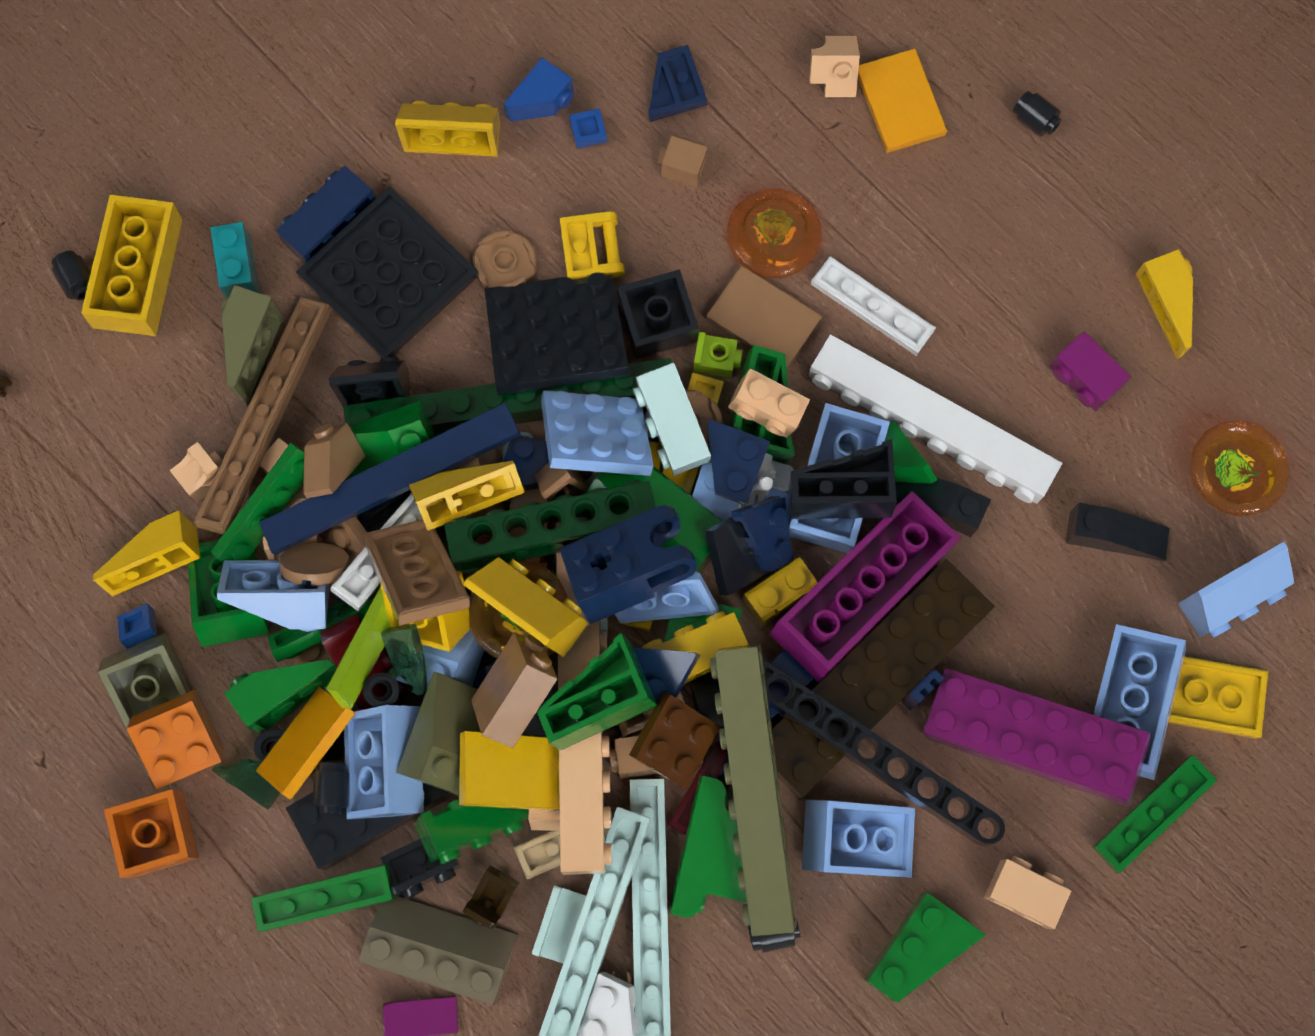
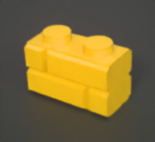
[742,557,818,628]

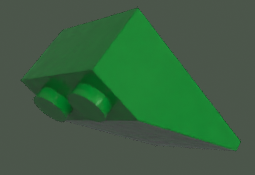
[347,401,436,479]
[188,539,269,647]
[224,659,337,734]

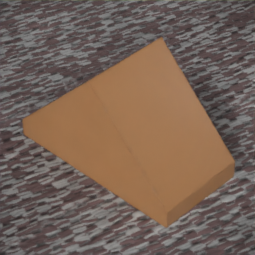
[535,463,591,502]

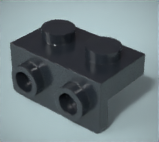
[380,839,462,899]

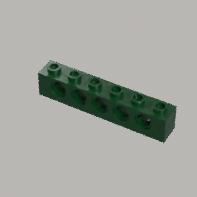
[444,480,656,573]

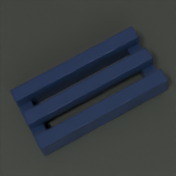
[902,670,944,710]

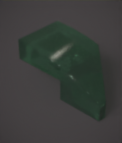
[381,624,427,695]
[212,758,280,810]

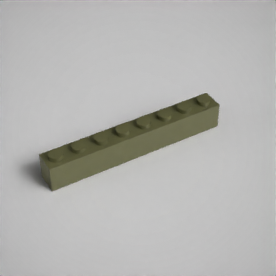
[710,644,797,936]

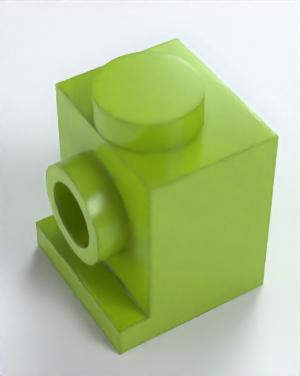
[693,332,743,379]

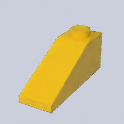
[1136,249,1193,359]
[409,461,525,531]
[93,510,200,597]

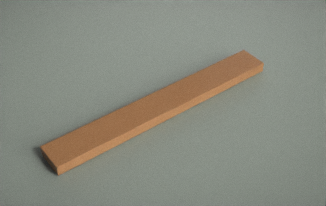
[193,297,332,534]

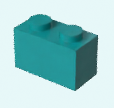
[210,222,260,296]

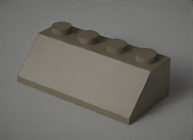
[358,896,518,1005]

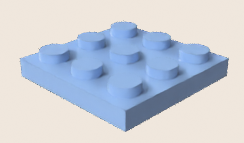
[541,390,653,476]

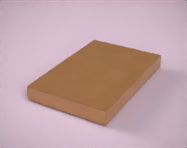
[706,265,822,370]

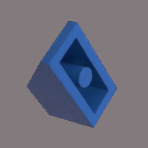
[503,58,574,121]

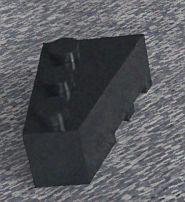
[788,439,897,519]

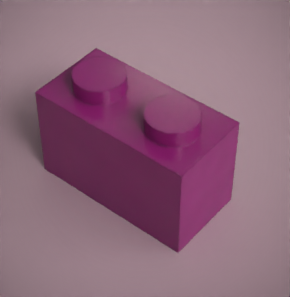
[1050,331,1131,412]

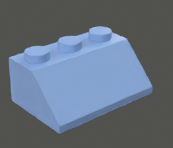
[1178,542,1295,638]
[344,705,424,819]

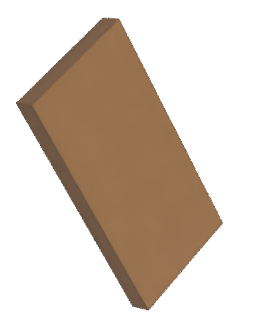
[363,520,470,625]

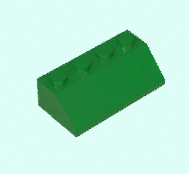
[585,466,723,574]

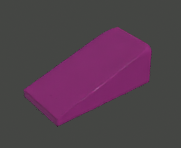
[383,996,458,1036]

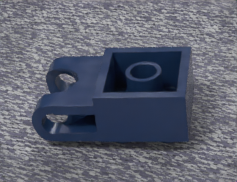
[559,505,697,624]

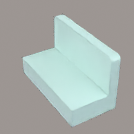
[532,885,586,963]

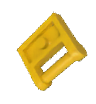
[560,211,625,279]

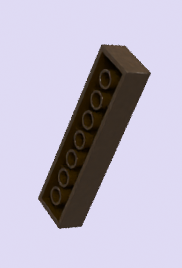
[772,558,995,800]

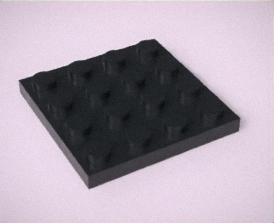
[296,186,479,358]
[484,273,629,395]

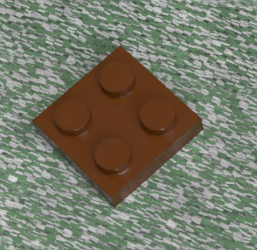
[629,692,720,789]

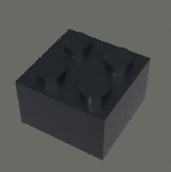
[617,269,699,359]

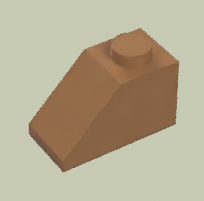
[304,423,366,499]

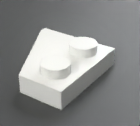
[578,971,639,1036]

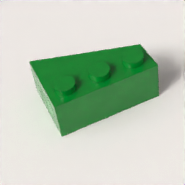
[728,345,795,464]
[537,633,658,750]
[414,799,529,864]
[863,893,986,1003]

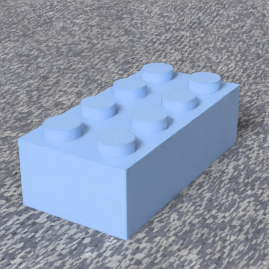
[789,403,890,554]
[1093,624,1186,780]

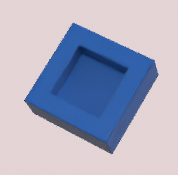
[569,108,607,149]
[117,603,157,648]

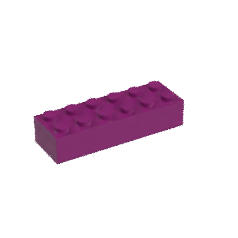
[769,491,961,682]
[923,668,1151,807]

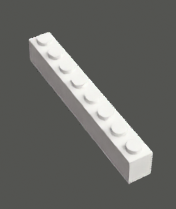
[808,334,1062,504]

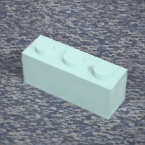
[633,363,711,476]

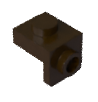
[463,865,520,929]

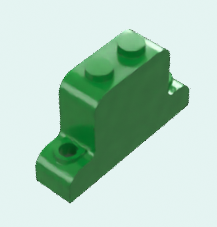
[668,775,747,918]

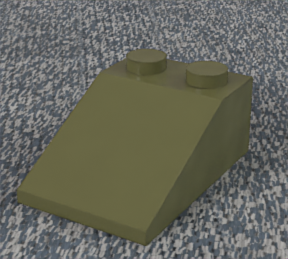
[221,285,285,406]
[98,633,191,728]
[396,672,481,795]

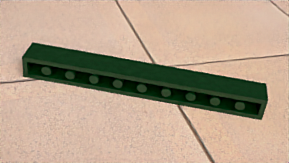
[343,358,672,436]

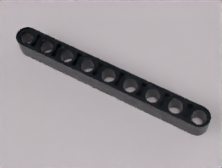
[763,659,1005,846]

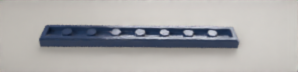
[259,403,521,555]

